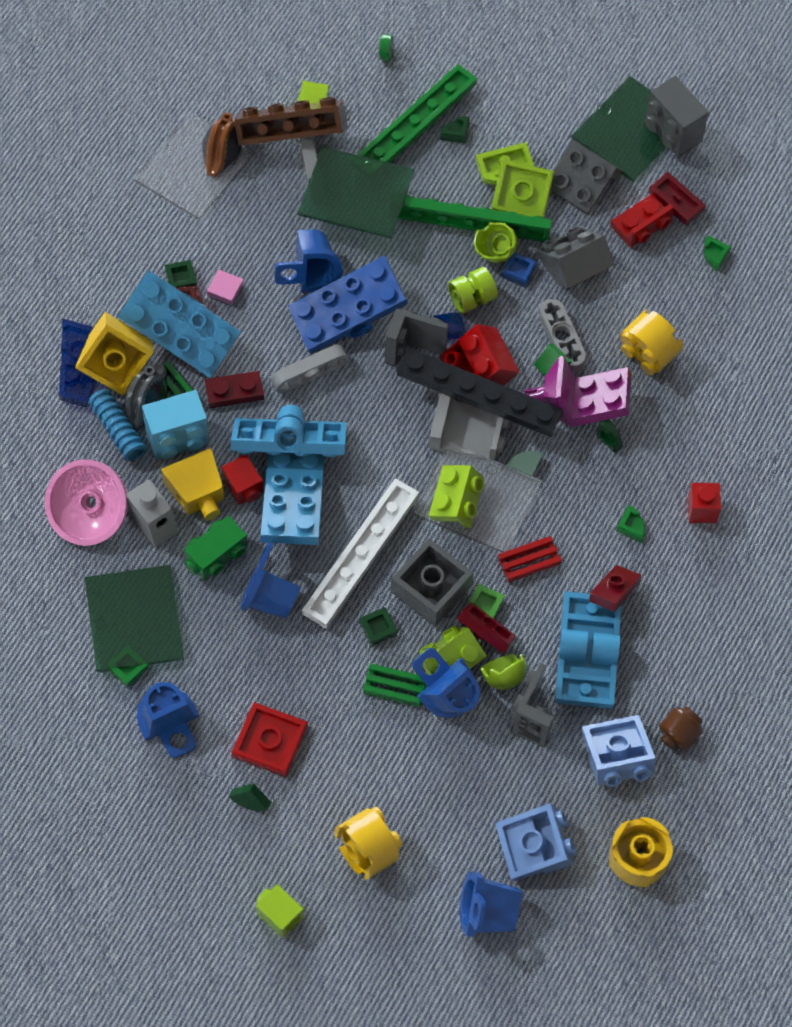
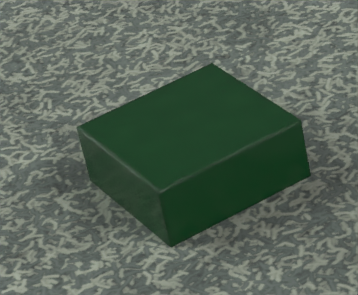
[164,260,197,291]
[359,607,398,647]

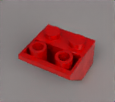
[439,324,520,386]

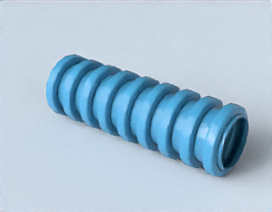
[88,389,146,461]

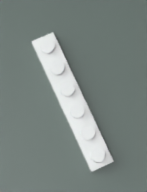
[302,478,419,629]

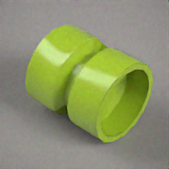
[448,267,498,314]

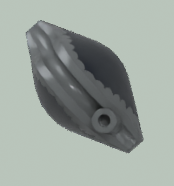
[125,363,167,432]

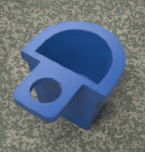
[274,229,343,293]
[239,542,301,618]
[412,648,480,718]
[137,682,199,758]
[460,871,523,937]

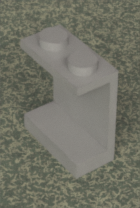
[429,393,509,462]

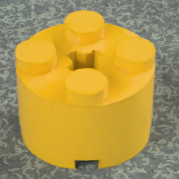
[620,310,684,376]
[334,806,403,880]
[609,817,673,887]

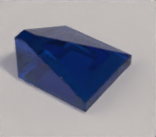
[433,312,465,340]

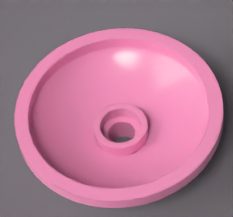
[45,460,128,546]

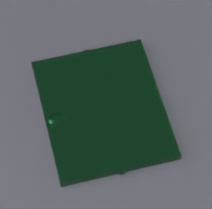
[571,76,666,182]
[298,146,415,239]
[85,565,184,673]

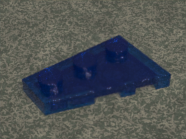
[59,318,97,408]

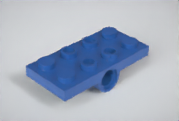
[288,255,408,354]

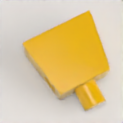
[161,448,224,520]

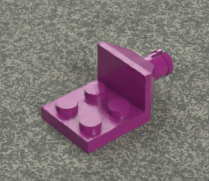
[525,356,632,427]

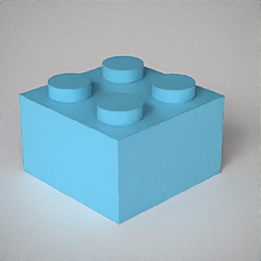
[142,390,209,460]

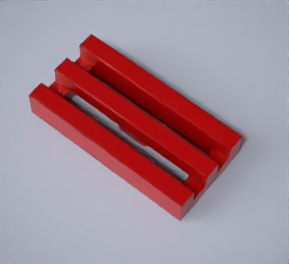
[498,536,562,583]

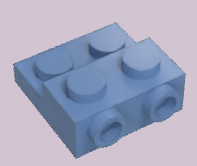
[582,715,656,787]
[495,803,576,882]

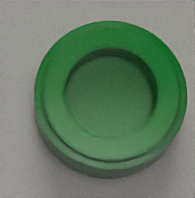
[379,34,394,61]

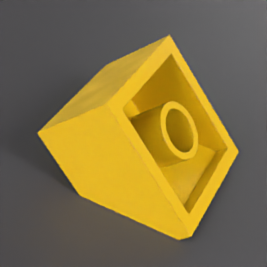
[76,312,153,396]

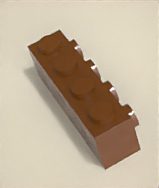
[234,97,348,146]

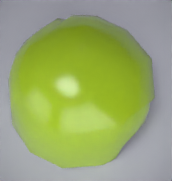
[473,222,518,264]
[480,653,527,690]

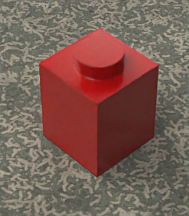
[221,454,264,505]
[687,483,721,523]

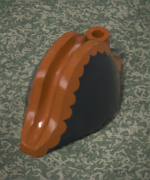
[202,112,242,177]

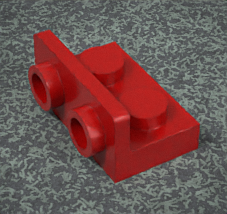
[610,193,674,248]

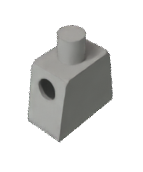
[126,480,179,548]

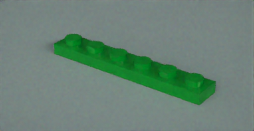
[351,64,477,181]
[390,194,552,242]

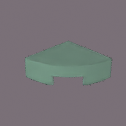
[506,451,543,480]

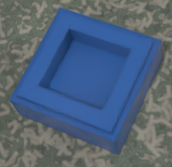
[501,253,537,287]

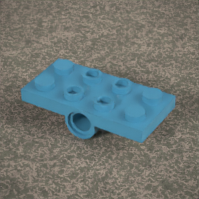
[117,270,241,378]
[231,405,347,457]
[260,453,325,545]
[555,591,621,709]

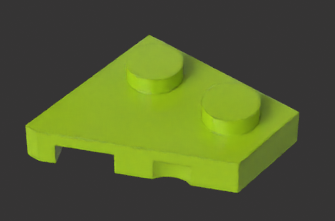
[475,142,534,185]

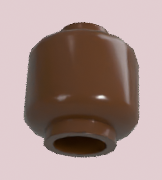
[659,706,703,750]

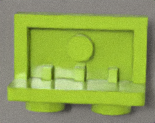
[429,465,484,528]
[414,626,487,675]

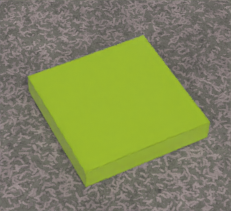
[491,159,554,217]

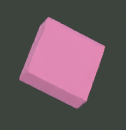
[207,269,243,305]

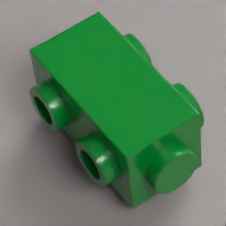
[184,515,248,581]

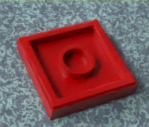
[231,702,309,777]

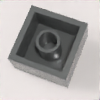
[645,75,709,157]
[391,538,473,626]

